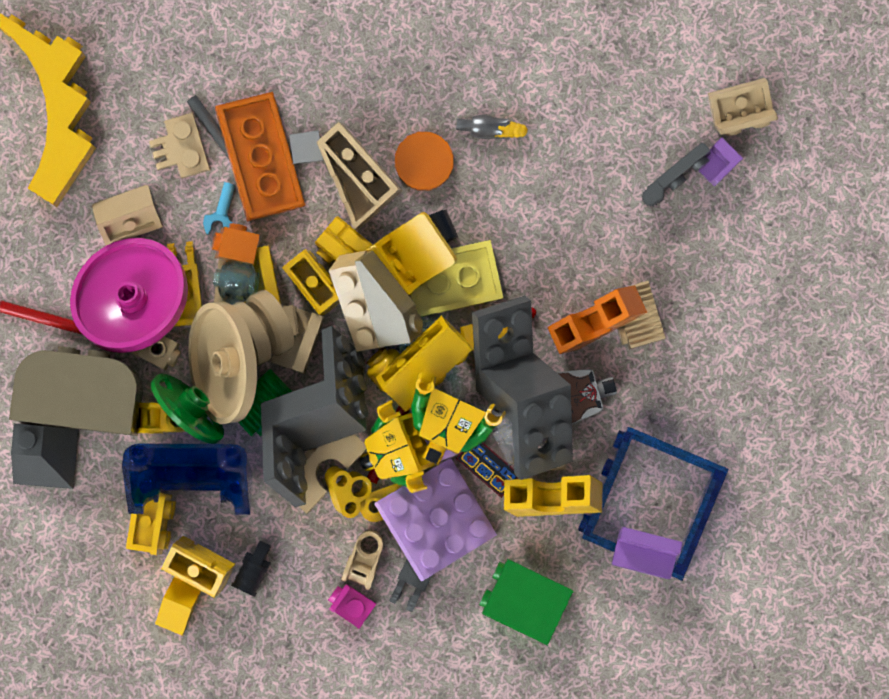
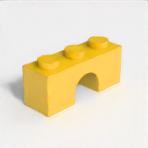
[504,475,603,517]

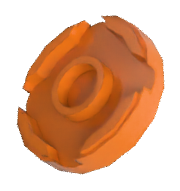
[395,131,453,191]

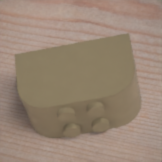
[9,346,143,436]

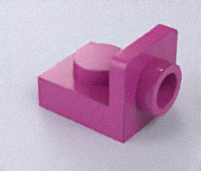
[328,584,376,629]

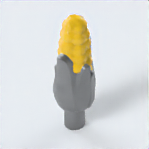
[456,115,528,140]

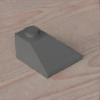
[11,423,79,489]

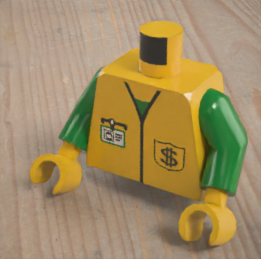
[411,372,506,465]
[360,400,435,493]

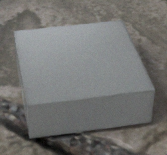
[289,130,323,165]

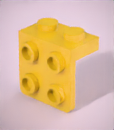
[366,212,457,295]
[126,489,176,555]

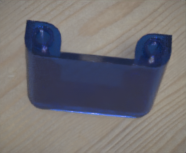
[122,443,253,515]

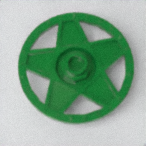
[151,374,224,444]

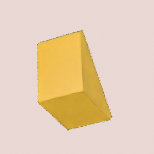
[155,576,201,636]

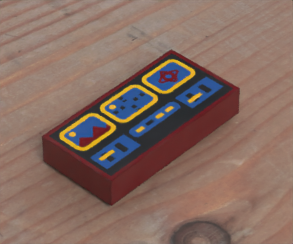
[456,443,518,498]

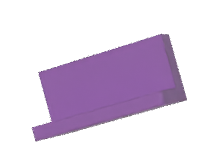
[612,527,683,579]

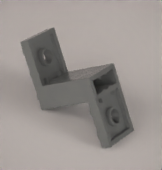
[472,296,573,480]
[261,326,368,508]

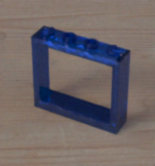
[578,427,729,581]

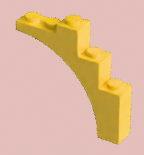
[0,13,96,207]

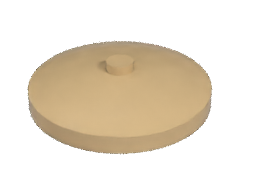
[188,302,257,424]

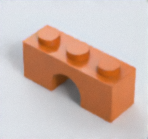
[547,285,647,354]

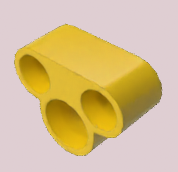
[325,466,372,518]

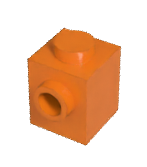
[212,223,260,266]

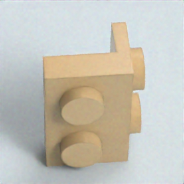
[707,78,778,136]

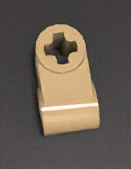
[341,530,384,590]

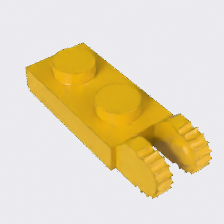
[167,241,202,327]

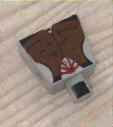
[556,369,617,424]

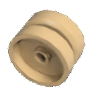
[233,290,294,367]

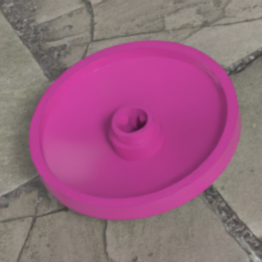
[70,238,188,353]

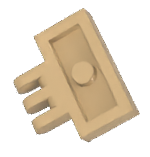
[149,112,210,179]

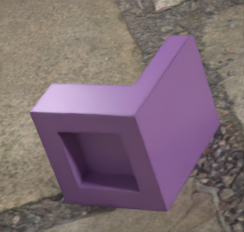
[699,137,743,187]

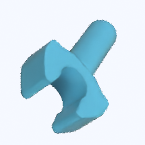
[203,182,236,235]

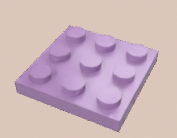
[374,458,497,582]

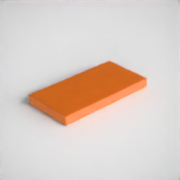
[215,92,305,222]

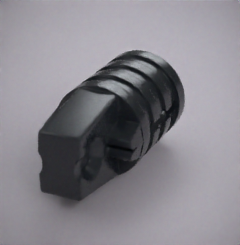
[231,541,271,597]

